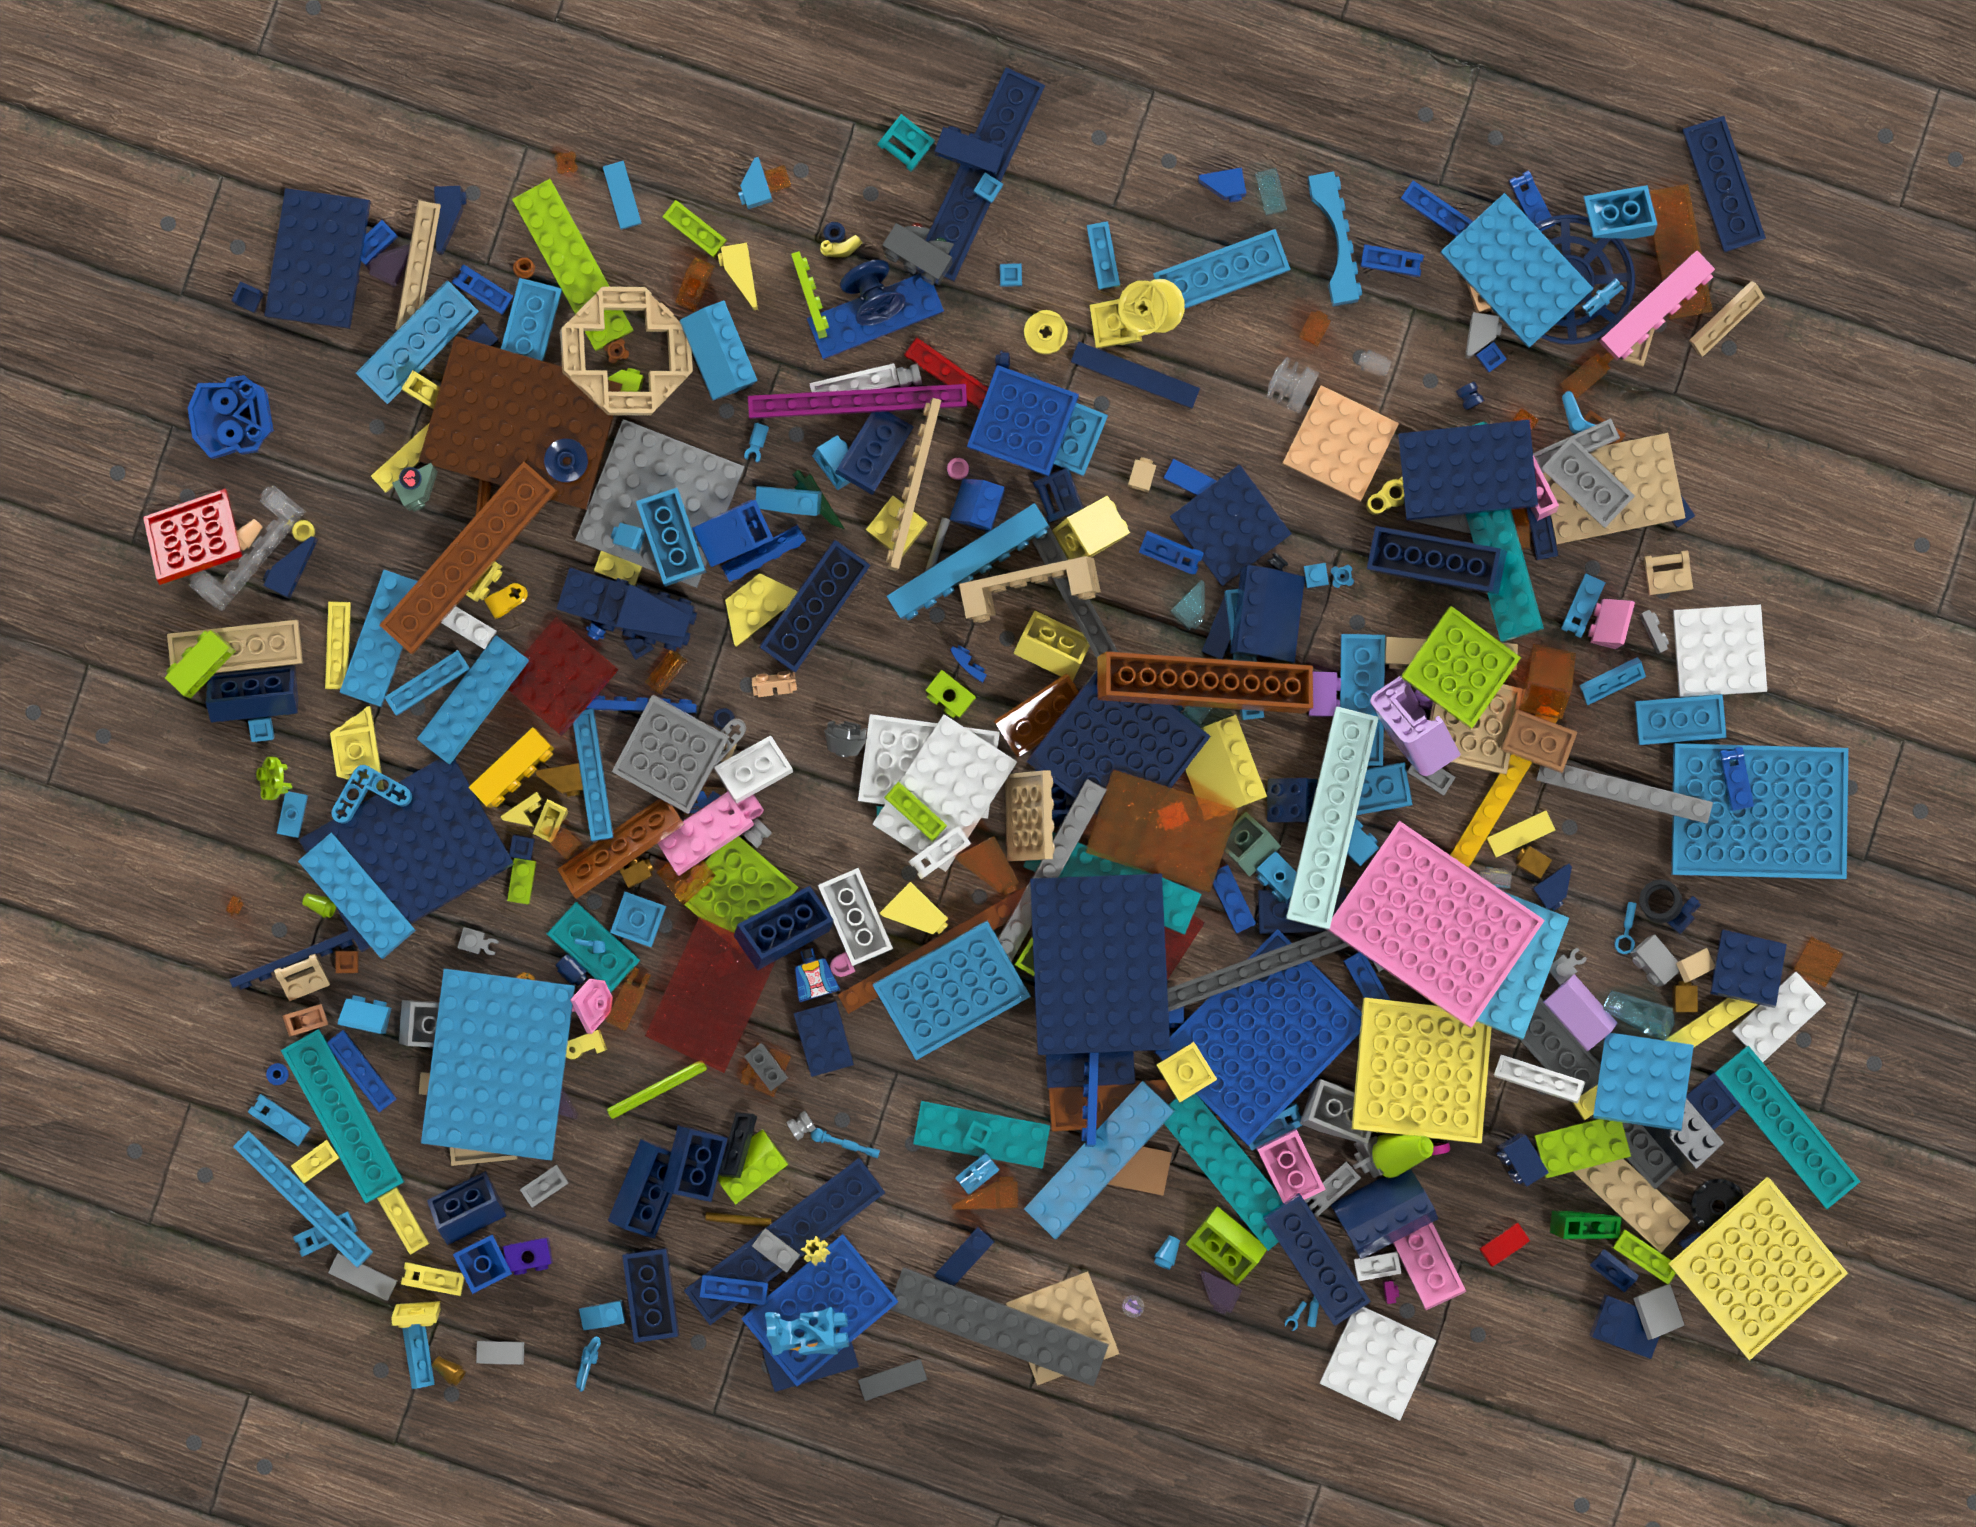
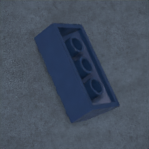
[206,665,298,722]
[608,1140,673,1239]

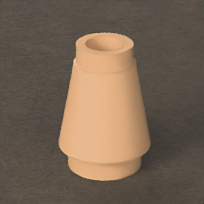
[237,519,263,551]

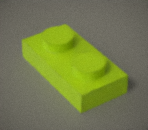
[507,858,536,905]

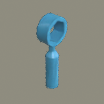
[1614,902,1637,954]
[1307,1289,1319,1327]

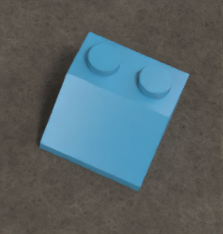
[338,995,392,1034]

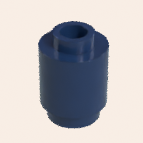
[555,954,588,986]

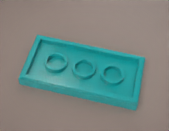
[547,902,641,993]

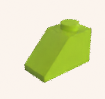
[608,368,644,392]

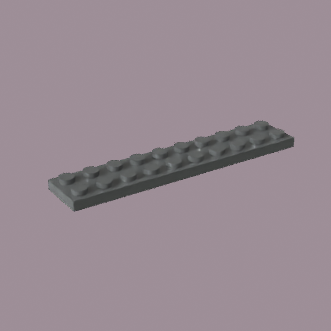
[1518,997,1678,1189]
[890,1267,1109,1386]

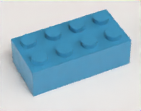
[636,488,707,586]

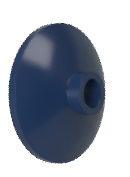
[544,438,588,482]

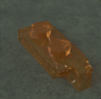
[1560,352,1614,400]

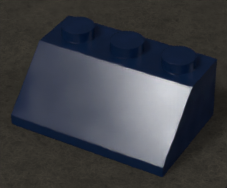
[427,1171,506,1245]

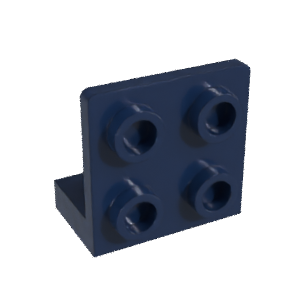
[1267,778,1318,823]

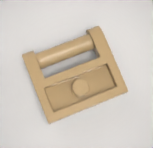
[1644,550,1693,596]
[274,954,330,1001]

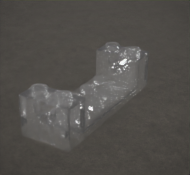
[188,485,306,611]

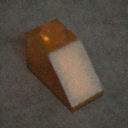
[675,257,715,312]
[1511,508,1530,550]

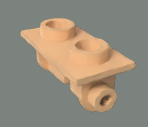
[752,671,797,697]

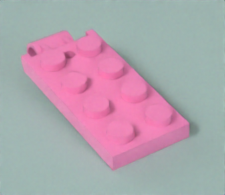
[657,792,764,876]
[1393,1223,1466,1310]

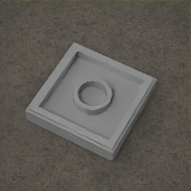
[1633,1284,1684,1340]

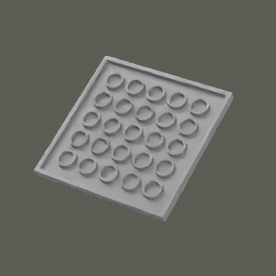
[575,419,745,588]

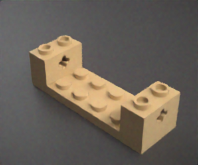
[959,556,1101,623]

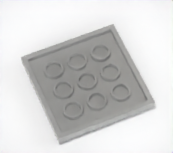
[612,695,729,814]

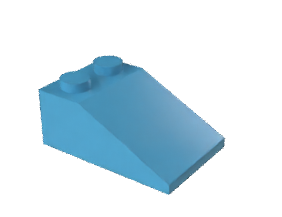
[1583,185,1658,239]

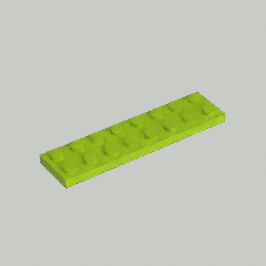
[512,179,634,351]

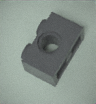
[744,1043,789,1091]

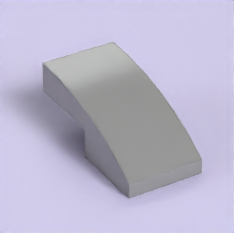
[476,1341,524,1364]

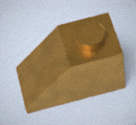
[535,763,583,797]

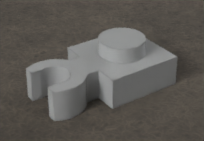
[458,927,499,955]
[1549,948,1587,985]

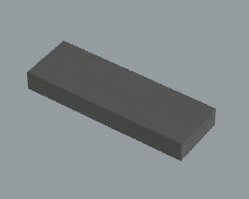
[858,1358,928,1401]

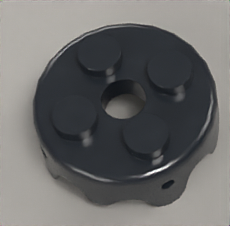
[1690,1179,1744,1230]

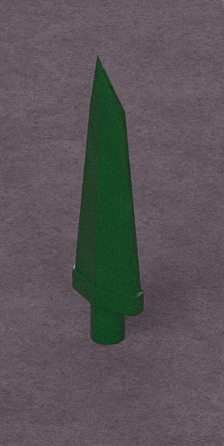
[792,470,845,529]

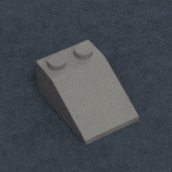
[399,1000,439,1047]
[1300,1079,1371,1144]

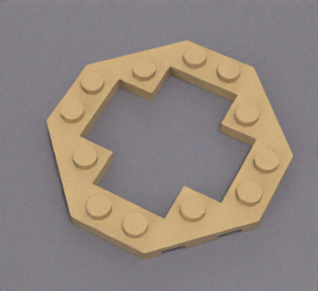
[560,287,693,415]

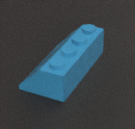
[680,301,757,401]

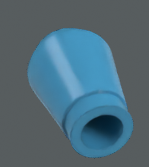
[1154,1235,1180,1270]

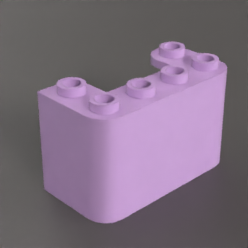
[1371,676,1461,776]

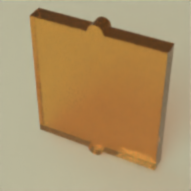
[1793,937,1843,987]

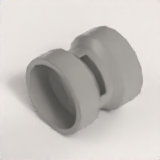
[896,364,922,388]
[742,818,772,848]
[786,1111,816,1141]

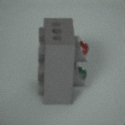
[882,223,954,286]

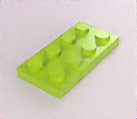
[1534,1119,1631,1178]

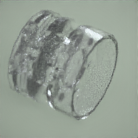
[1266,357,1319,414]

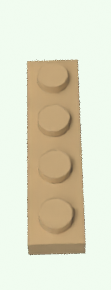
[1689,281,1765,357]

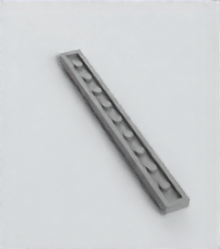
[998,779,1106,961]

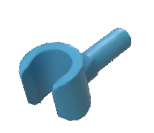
[575,938,606,953]
[1285,1301,1307,1331]

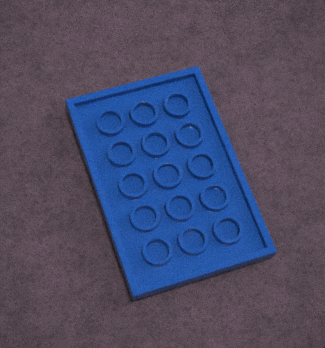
[741,1234,899,1386]

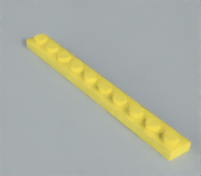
[1572,998,1758,1120]

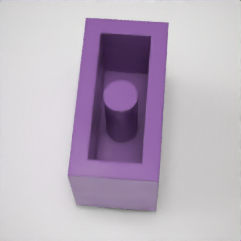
[1308,672,1341,717]

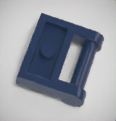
[1033,468,1084,523]

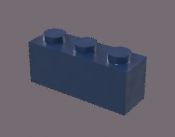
[935,126,1005,177]

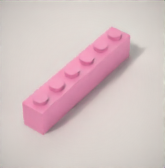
[1599,250,1715,361]

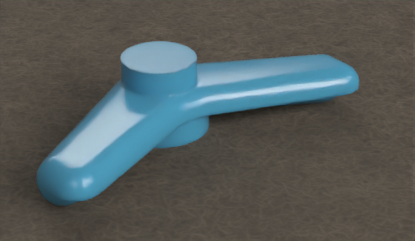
[1562,391,1595,434]
[576,1336,601,1392]

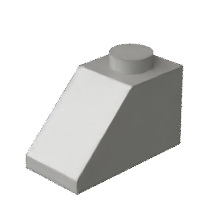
[1465,312,1502,359]

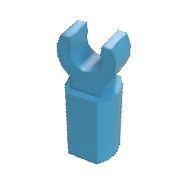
[744,423,769,463]

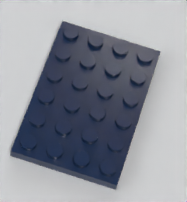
[264,188,371,329]
[1398,419,1538,520]

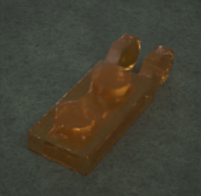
[606,967,651,1031]

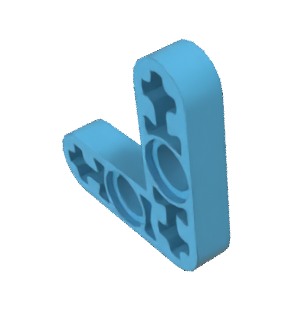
[332,765,412,824]

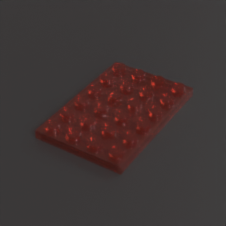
[645,917,776,1073]

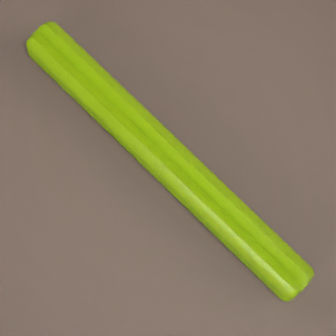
[607,1060,707,1119]

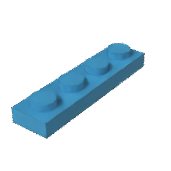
[384,650,470,716]

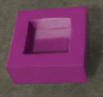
[1383,1280,1399,1304]

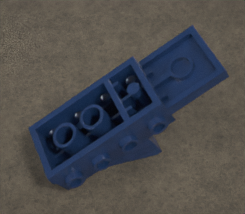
[557,568,697,652]

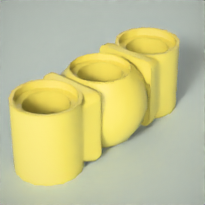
[1366,477,1405,515]

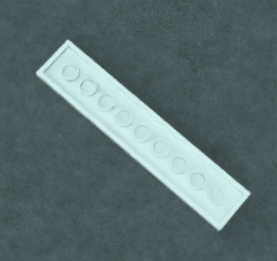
[1286,707,1379,930]

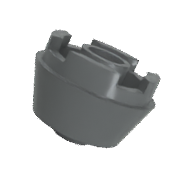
[824,721,867,757]

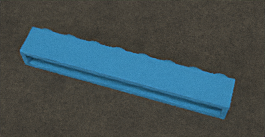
[887,503,1050,621]

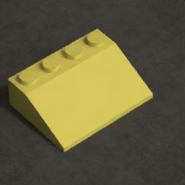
[1185,715,1267,821]

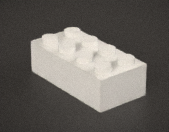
[818,868,893,966]

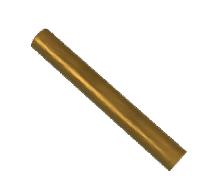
[705,1212,772,1227]

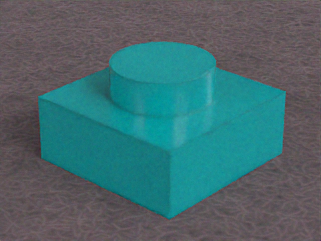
[964,1120,993,1149]

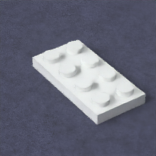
[1731,972,1826,1062]

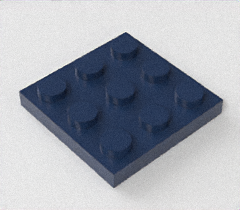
[1710,930,1787,1008]

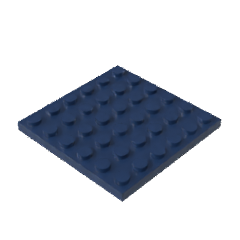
[1027,670,1211,840]

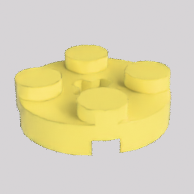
[1024,310,1068,355]

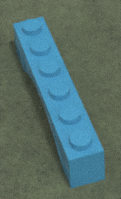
[1307,171,1362,307]

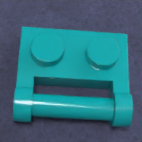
[877,114,935,172]

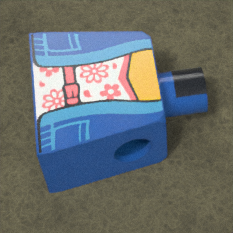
[795,948,840,1002]

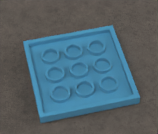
[1593,1033,1694,1131]

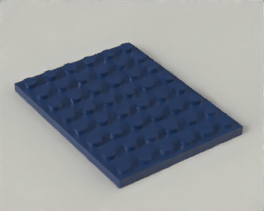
[299,758,514,952]
[1030,874,1170,1055]

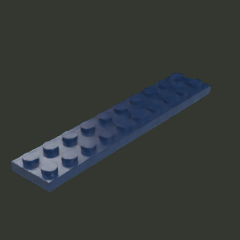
[925,67,1045,282]
[684,1158,886,1325]

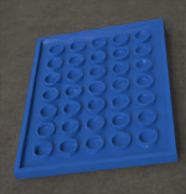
[1154,929,1362,1146]

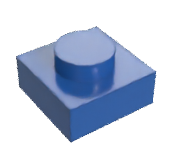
[1476,342,1507,373]

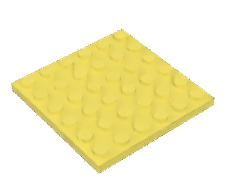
[1351,998,1491,1144]
[1668,1177,1848,1360]

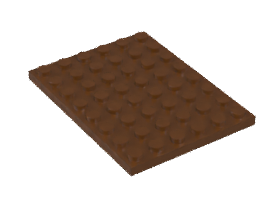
[419,336,623,510]

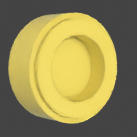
[292,520,315,542]

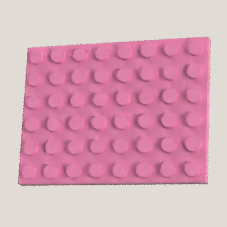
[1326,821,1545,1029]

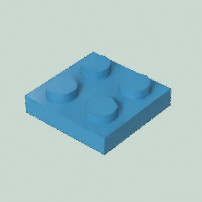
[610,892,667,948]

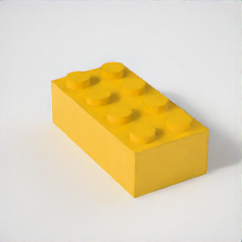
[469,727,555,808]

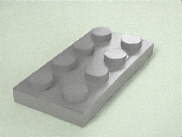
[1541,436,1635,528]

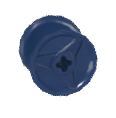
[840,260,906,326]

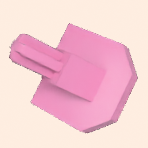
[570,979,613,1034]

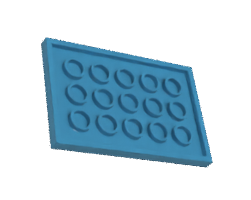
[1440,193,1593,348]
[873,920,1031,1060]

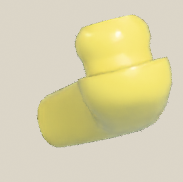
[820,235,863,257]

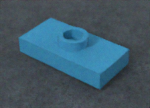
[277,791,308,838]

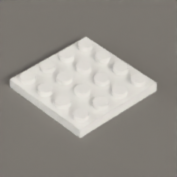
[1673,605,1767,697]
[1320,1307,1436,1420]

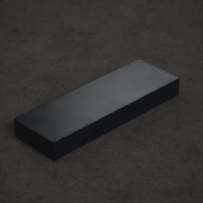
[719,1112,757,1178]

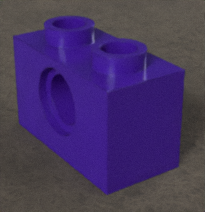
[503,1237,553,1275]

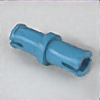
[1581,278,1624,317]

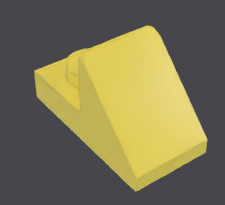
[402,370,440,409]
[500,792,543,827]
[533,799,568,843]

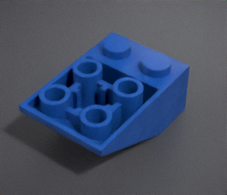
[692,500,774,567]

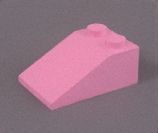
[1588,599,1635,649]
[1256,1129,1326,1203]

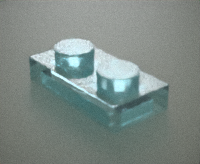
[1255,168,1287,216]

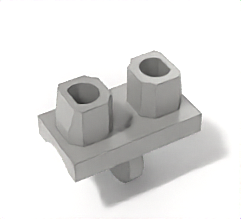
[1353,1136,1384,1178]

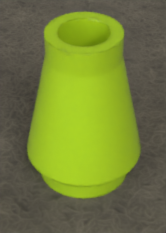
[302,893,336,918]

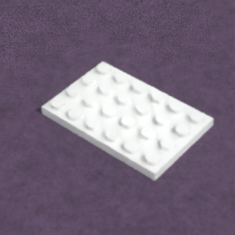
[858,714,1000,819]
[873,715,1017,872]

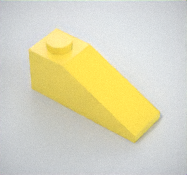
[718,243,758,310]

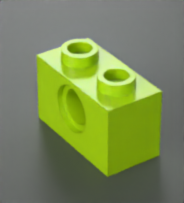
[925,670,976,719]

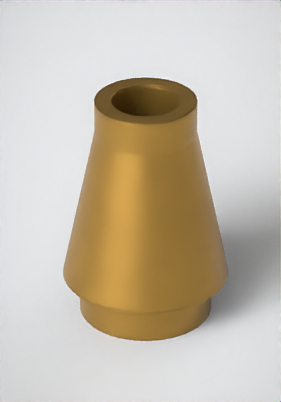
[432,1356,466,1386]

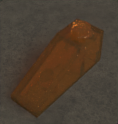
[952,1177,1018,1210]

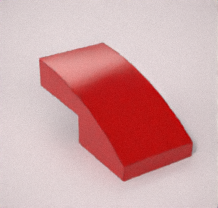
[1479,1223,1530,1267]

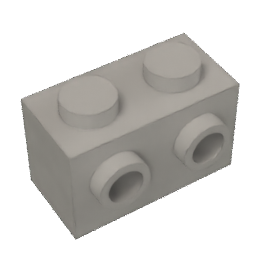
[1630,935,1679,987]

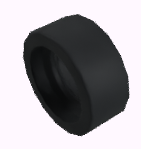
[1639,879,1683,923]

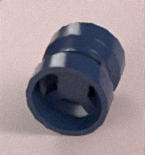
[1456,381,1485,411]

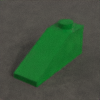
[1549,1211,1622,1239]

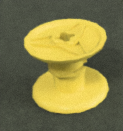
[1118,279,1185,335]

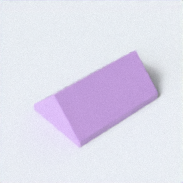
[1543,974,1617,1051]

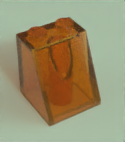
[1519,644,1576,720]
[956,836,1019,896]

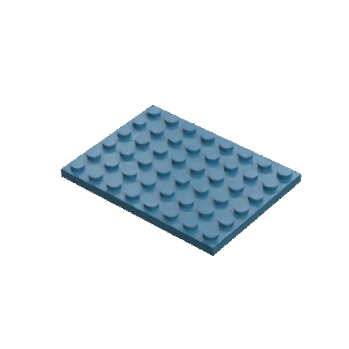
[1671,743,1848,879]
[421,969,575,1160]

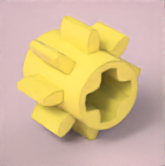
[801,1236,830,1266]

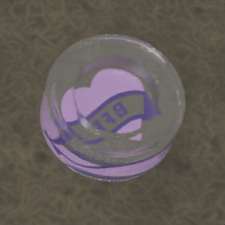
[1122,1295,1144,1318]

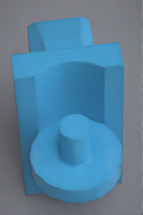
[955,1152,999,1195]

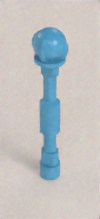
[811,1128,880,1158]

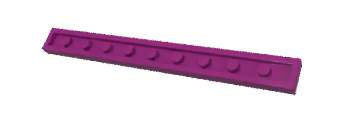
[748,384,967,419]

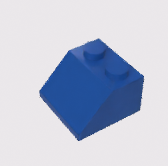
[453,1234,512,1294]

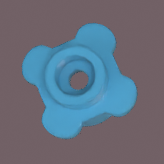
[1331,565,1354,588]

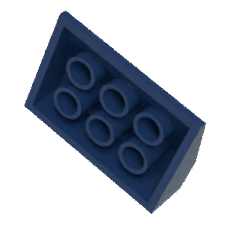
[1231,565,1305,663]
[1331,1169,1438,1260]

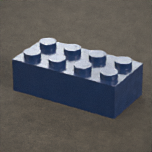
[734,886,834,971]
[622,1248,680,1343]

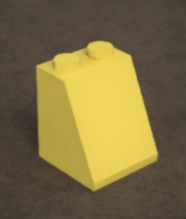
[1052,495,1130,560]
[880,882,948,935]

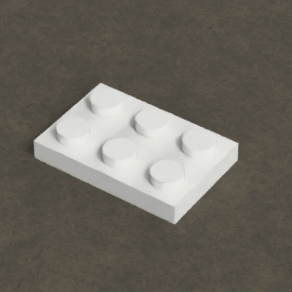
[714,736,793,804]

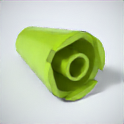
[1372,1134,1433,1178]

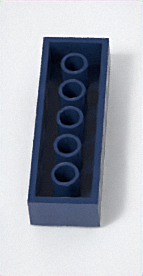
[1367,526,1507,595]
[758,540,871,672]

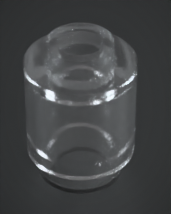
[1358,349,1392,377]
[1480,867,1512,890]

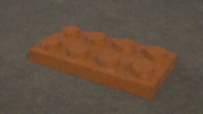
[994,673,1079,758]

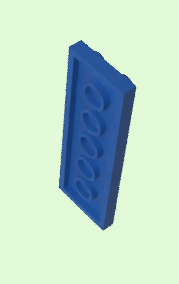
[807,274,944,360]

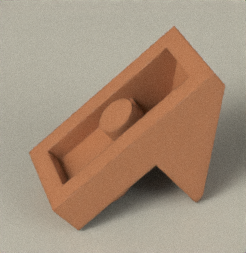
[283,1004,328,1037]

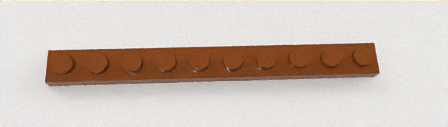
[838,886,1027,1014]

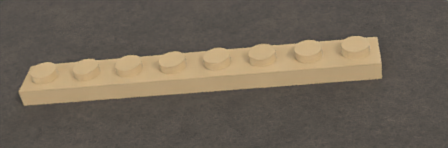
[886,398,941,571]

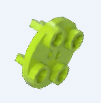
[256,757,292,800]

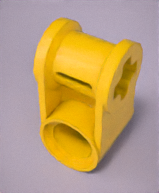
[484,583,528,619]

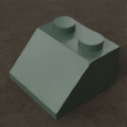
[392,463,438,512]
[1215,812,1281,877]

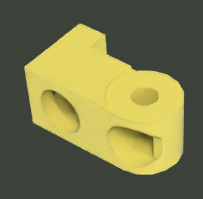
[566,1029,607,1059]

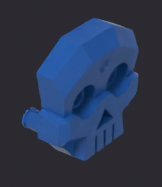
[188,375,274,459]

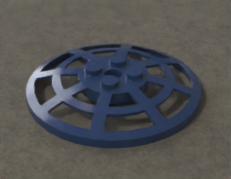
[1535,215,1635,345]

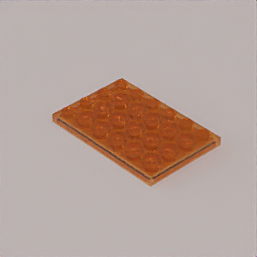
[1085,769,1238,892]

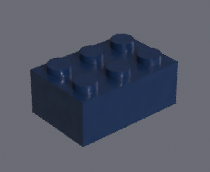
[794,1002,854,1077]
[662,1125,728,1202]
[1496,1133,1549,1187]

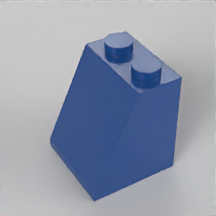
[949,479,1004,533]

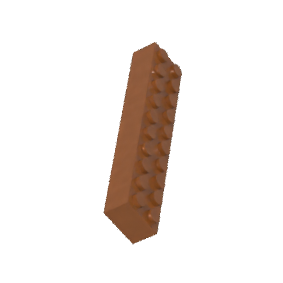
[1097,652,1313,714]

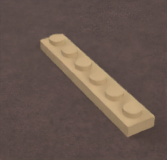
[395,200,441,330]

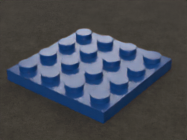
[967,365,1079,477]

